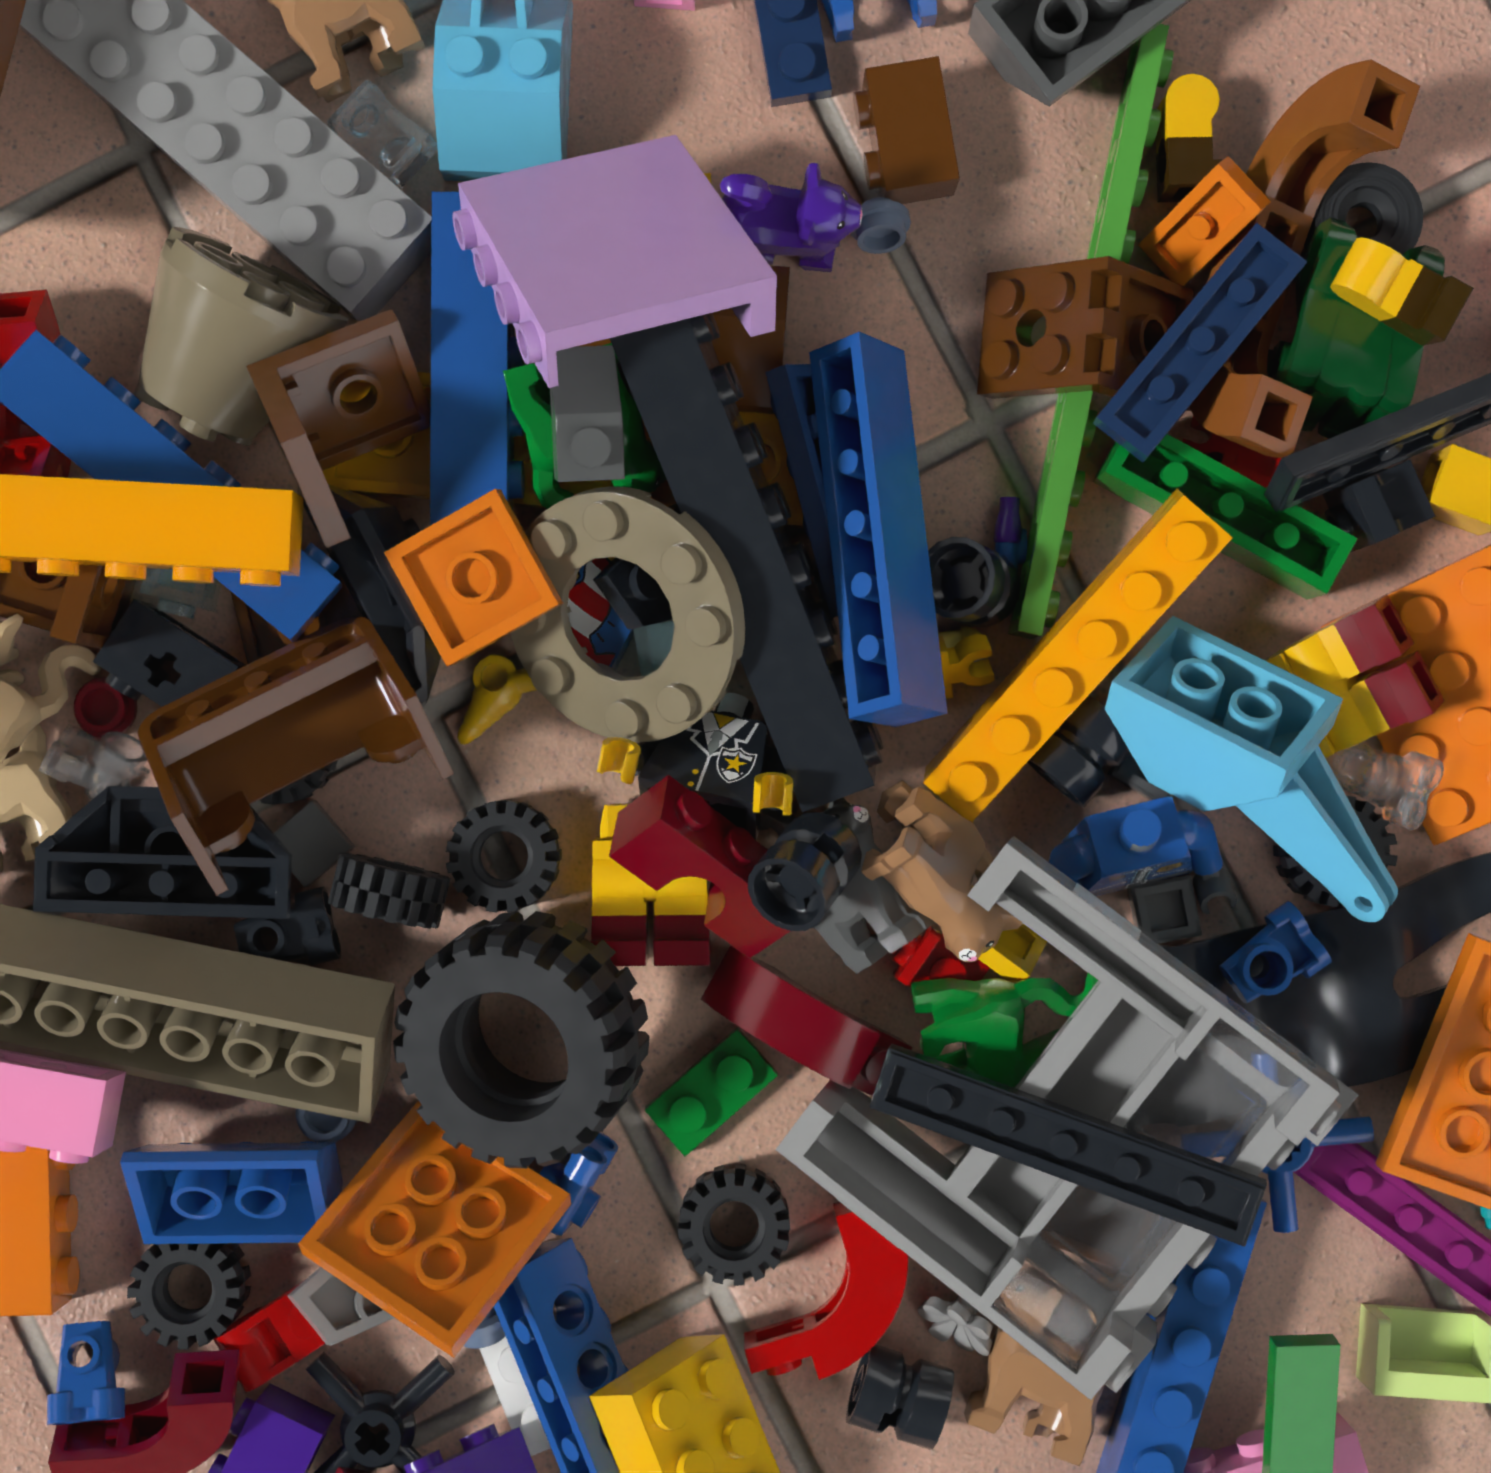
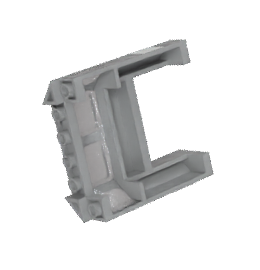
[776,836,1359,1400]

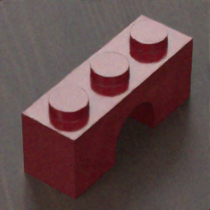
[609,775,791,958]

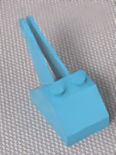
[432,0,573,181]
[1105,616,1398,922]

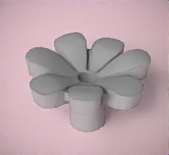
[918,1295,993,1356]

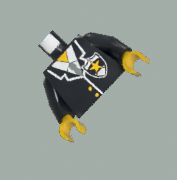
[596,693,793,840]

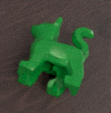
[503,343,667,509]
[911,973,1098,1088]

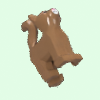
[266,0,425,103]
[861,780,1023,962]
[964,1272,1129,1467]

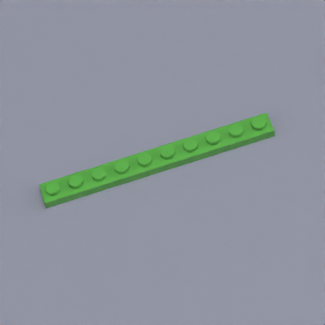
[1008,24,1174,639]

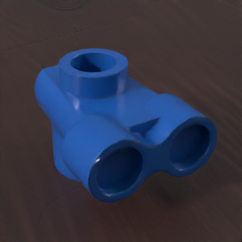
[1219,901,1332,1004]
[539,1133,618,1236]
[47,1321,125,1425]

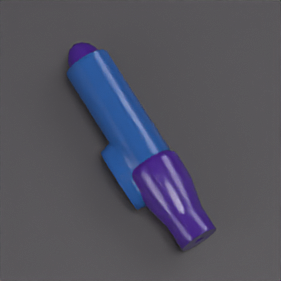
[993,497,1027,617]

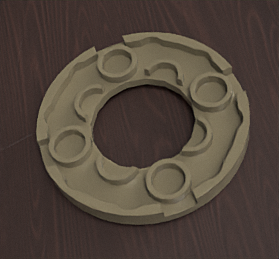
[510,486,745,742]

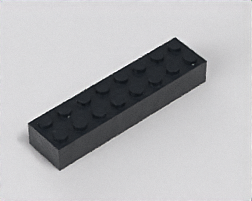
[610,313,883,812]

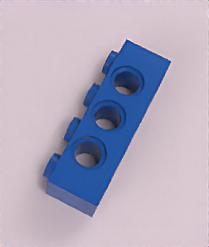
[494,1238,629,1473]

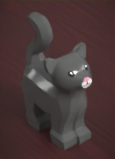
[759,797,935,974]

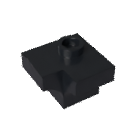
[1323,460,1436,553]

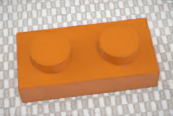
[1138,156,1271,286]

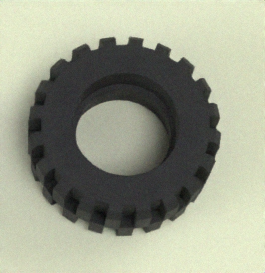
[393,911,650,1169]

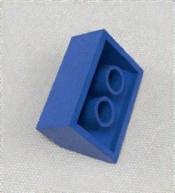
[120,1141,343,1244]

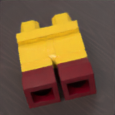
[1265,594,1445,758]
[590,803,711,966]

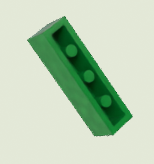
[1092,434,1358,600]

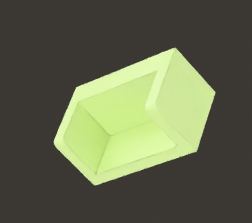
[1356,1303,1491,1403]

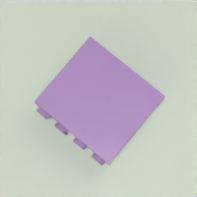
[452,135,777,388]

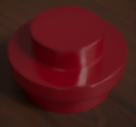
[73,677,138,738]

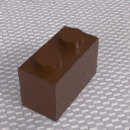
[853,56,960,204]

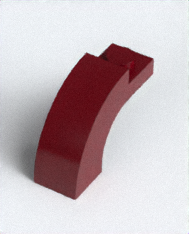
[700,946,913,1096]
[48,1349,240,1473]

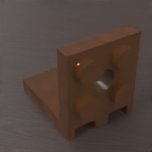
[977,256,1194,399]
[246,309,431,548]
[0,561,136,648]

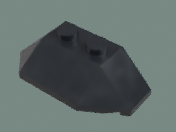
[298,484,441,708]
[33,786,292,919]

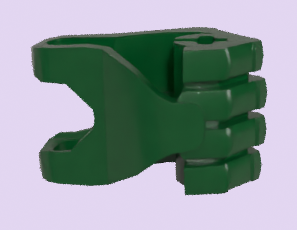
[1267,217,1445,439]

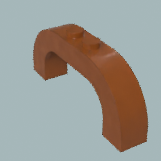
[1189,59,1420,458]

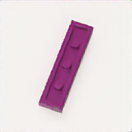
[1293,1143,1491,1317]

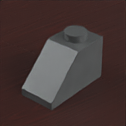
[550,345,625,482]

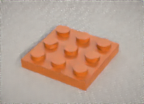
[298,1100,571,1358]

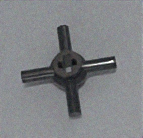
[305,1352,455,1473]

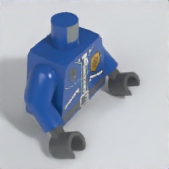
[1049,796,1237,914]

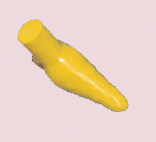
[457,654,537,745]

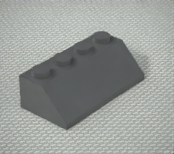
[968,0,1191,107]

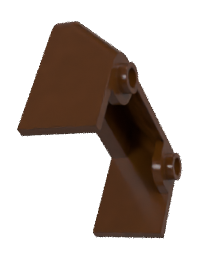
[138,616,454,896]

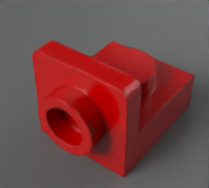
[892,926,990,988]

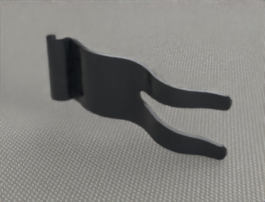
[1126,852,1491,1131]

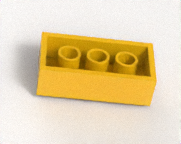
[589,1334,780,1473]

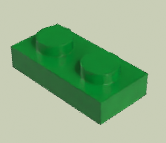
[644,1026,778,1157]

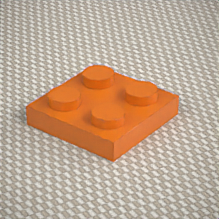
[384,489,564,667]

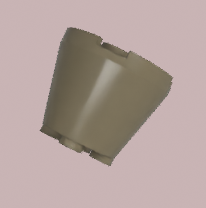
[133,227,348,446]

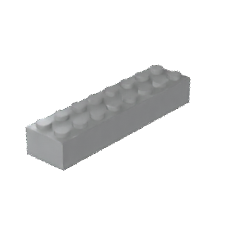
[19,0,432,322]

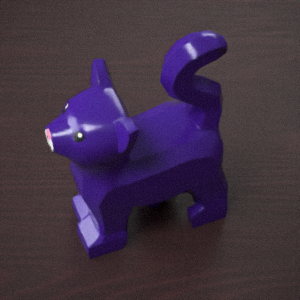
[720,163,863,272]

